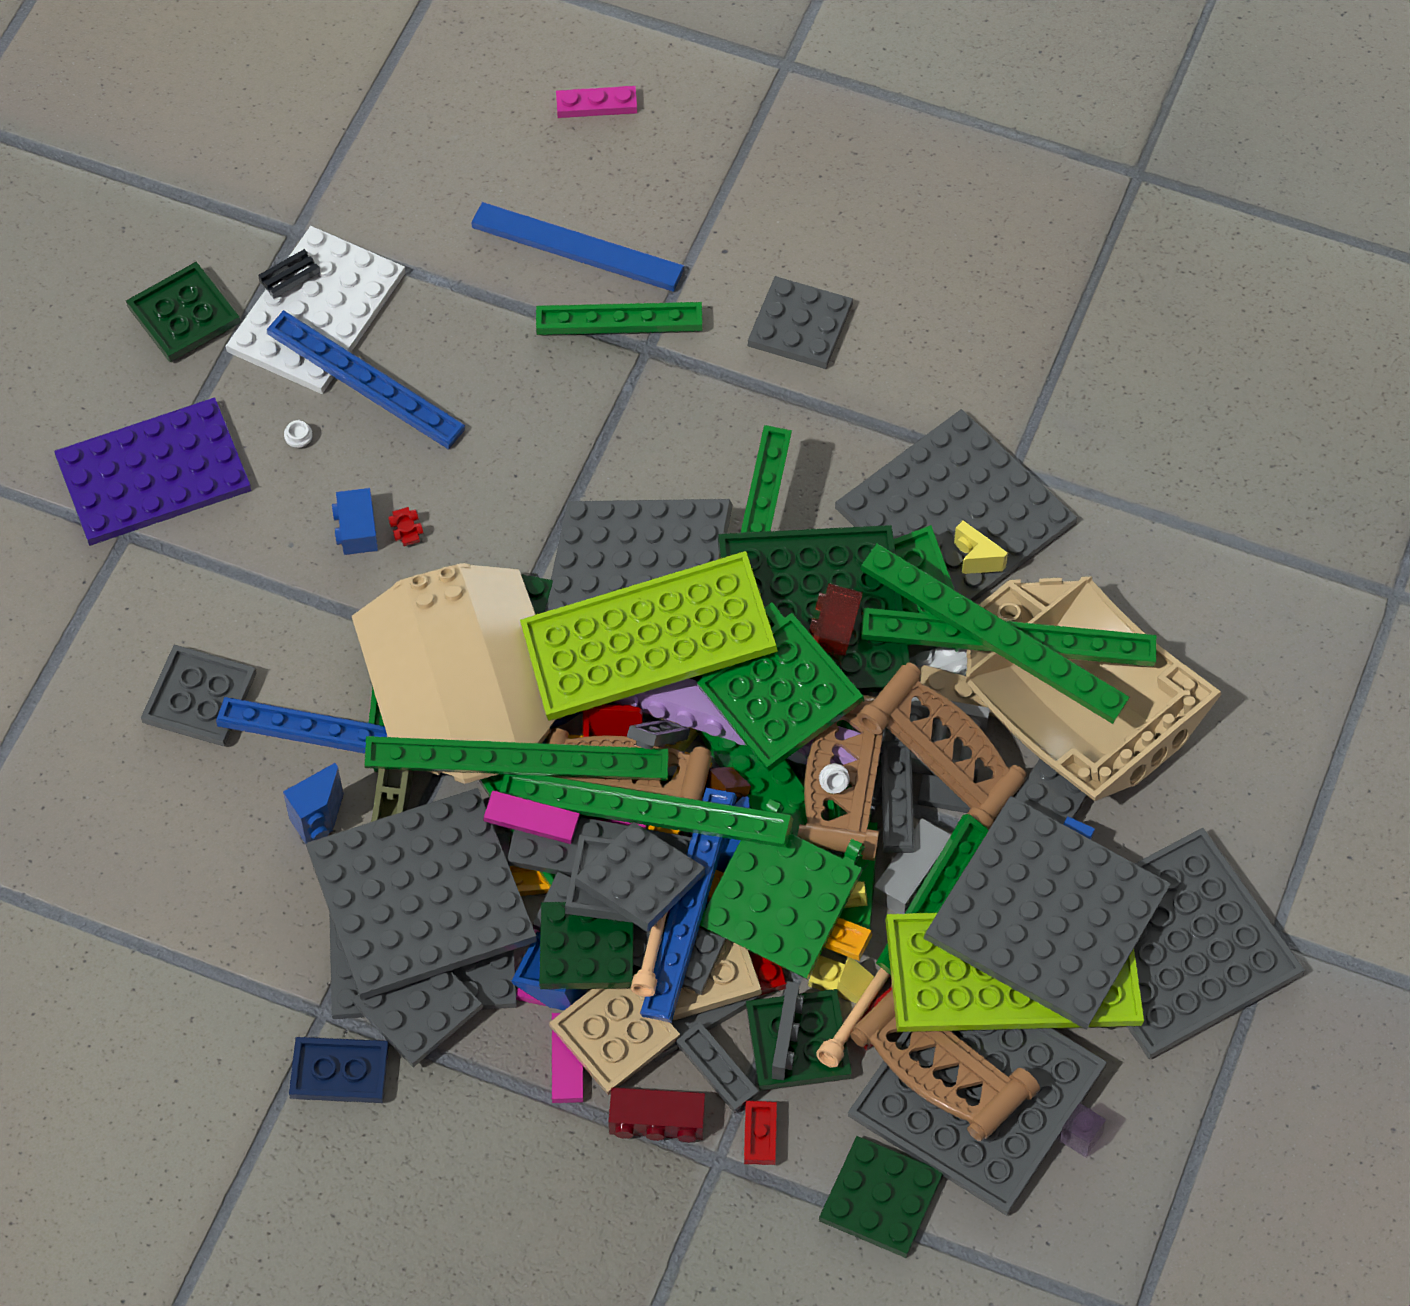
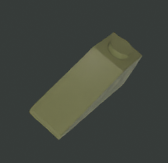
[371,769,414,822]

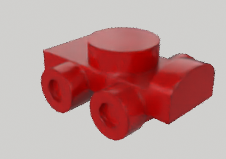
[388,507,424,546]

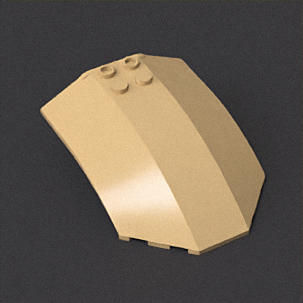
[352,563,562,784]
[966,576,1221,801]

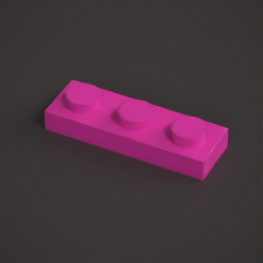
[556,86,637,118]

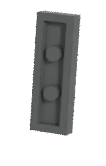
[627,719,690,749]
[772,981,804,1080]
[676,1021,759,1113]

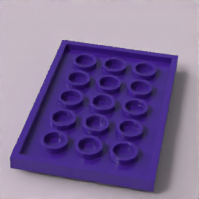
[54,397,252,546]

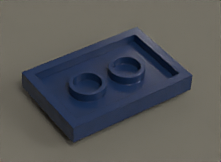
[289,1037,389,1103]

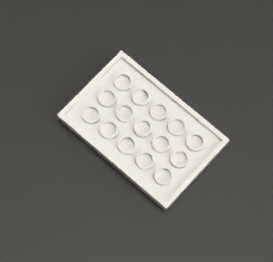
[226,226,406,394]

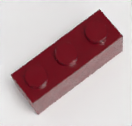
[608,1087,705,1143]

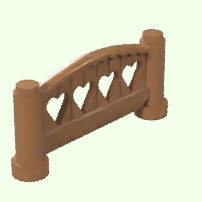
[857,663,1026,830]
[798,695,883,861]
[546,728,712,801]
[850,985,1040,1141]

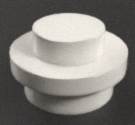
[284,420,313,448]
[819,763,850,794]

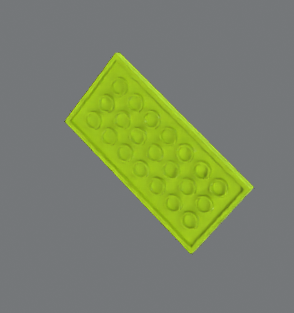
[520,551,778,721]
[885,913,1144,1032]

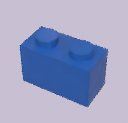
[332,488,378,555]

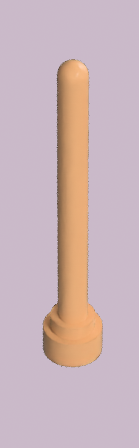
[631,913,667,997]
[816,968,890,1067]

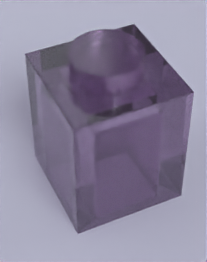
[1060,1103,1106,1157]

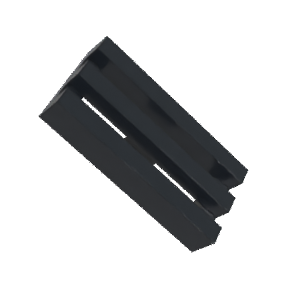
[258,249,320,299]

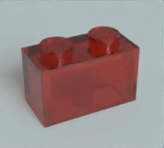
[809,583,863,657]

